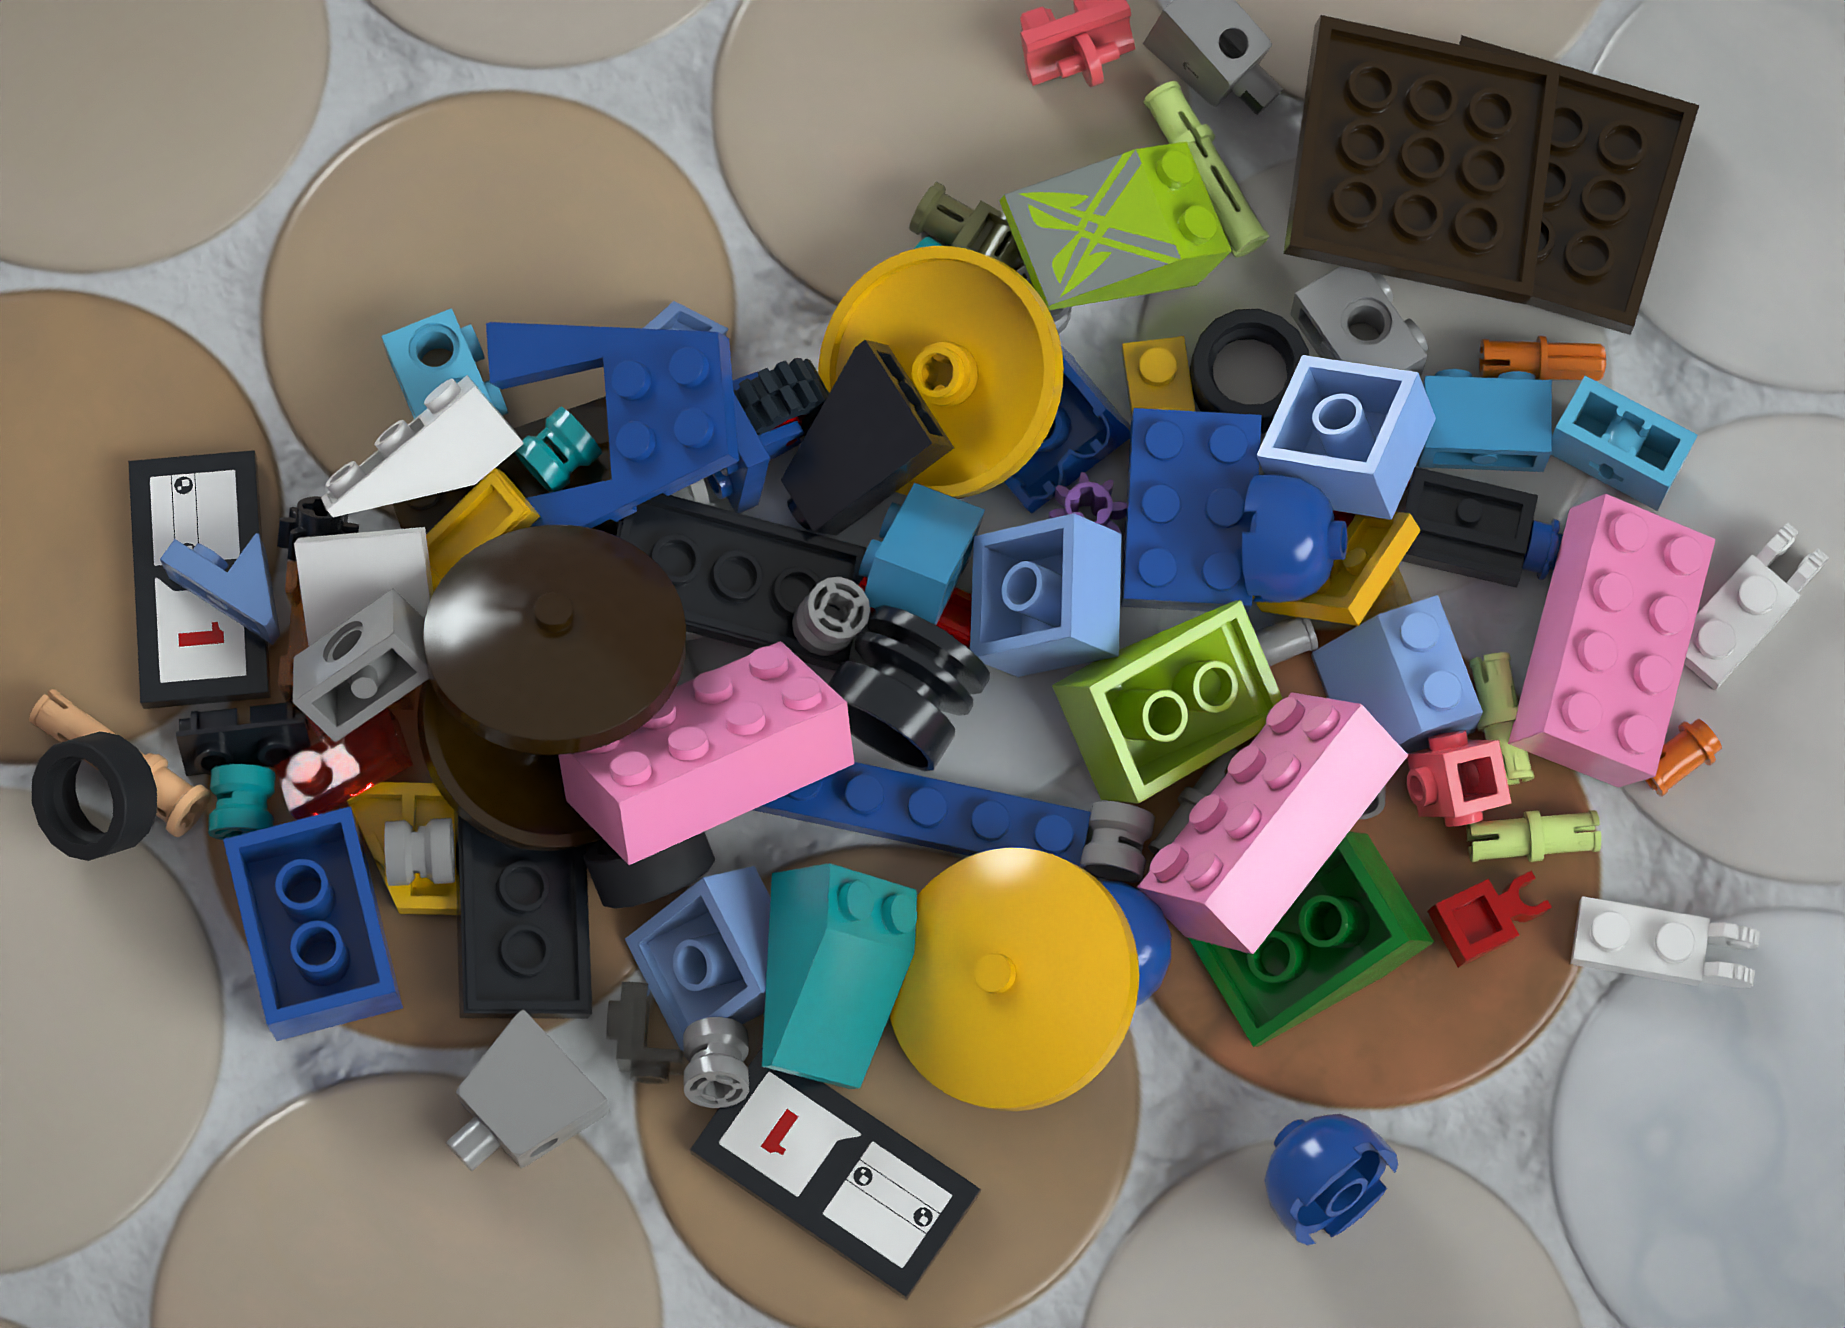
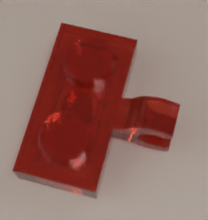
[275,707,413,820]

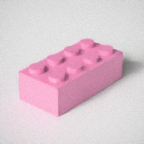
[1508,494,1716,788]
[559,641,855,865]
[1137,692,1408,954]

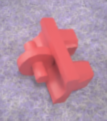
[1020,0,1135,87]

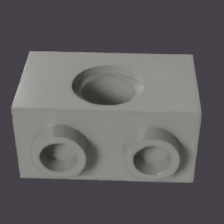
[1290,266,1428,377]
[293,589,429,742]

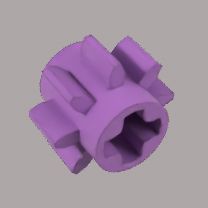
[1048,472,1127,533]

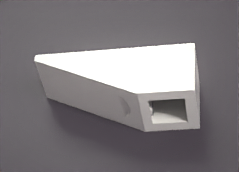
[321,375,524,517]

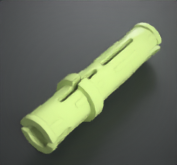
[1143,81,1269,257]

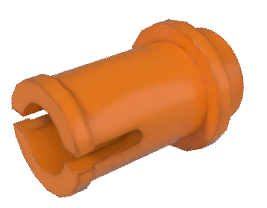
[1645,719,1722,797]

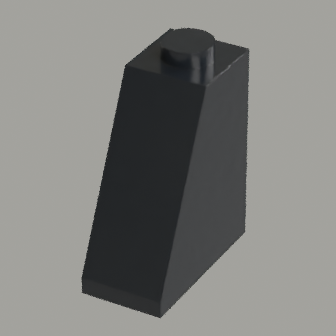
[781,340,954,536]

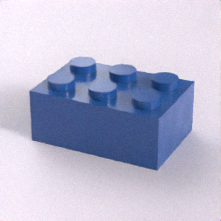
[1121,408,1262,613]
[223,806,403,1041]

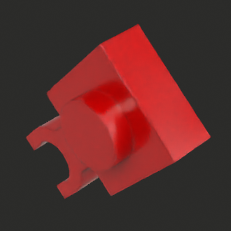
[1427,870,1552,968]

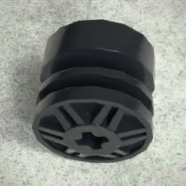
[828,605,990,772]

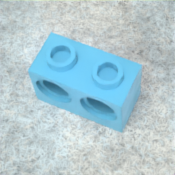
[381,308,508,419]

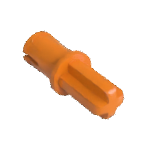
[1479,336,1607,381]

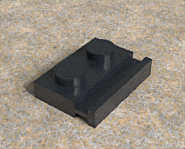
[1401,467,1538,588]

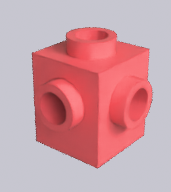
[1407,730,1511,827]

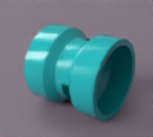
[514,406,603,493]
[208,764,276,840]

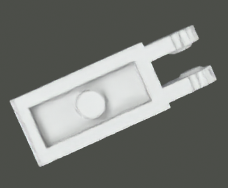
[1684,523,1829,691]
[1570,896,1760,988]

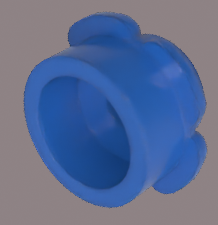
[1522,519,1563,580]

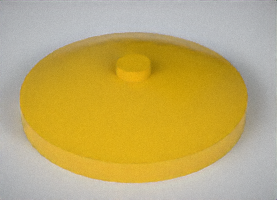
[818,246,1064,499]
[889,848,1139,1111]

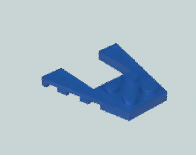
[486,322,739,528]

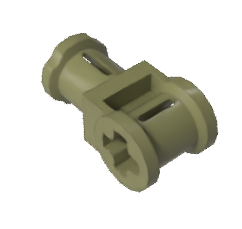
[909,182,1023,271]

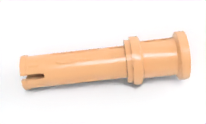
[29,689,211,837]

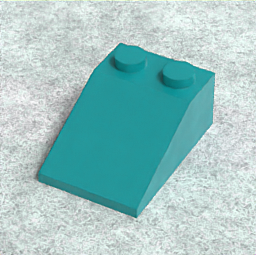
[762,863,917,1089]

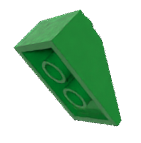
[1188,831,1434,1047]

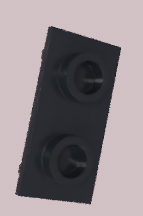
[176,700,314,776]

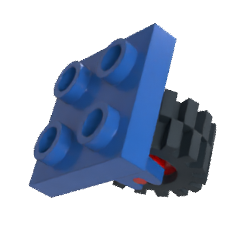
[707,358,829,513]

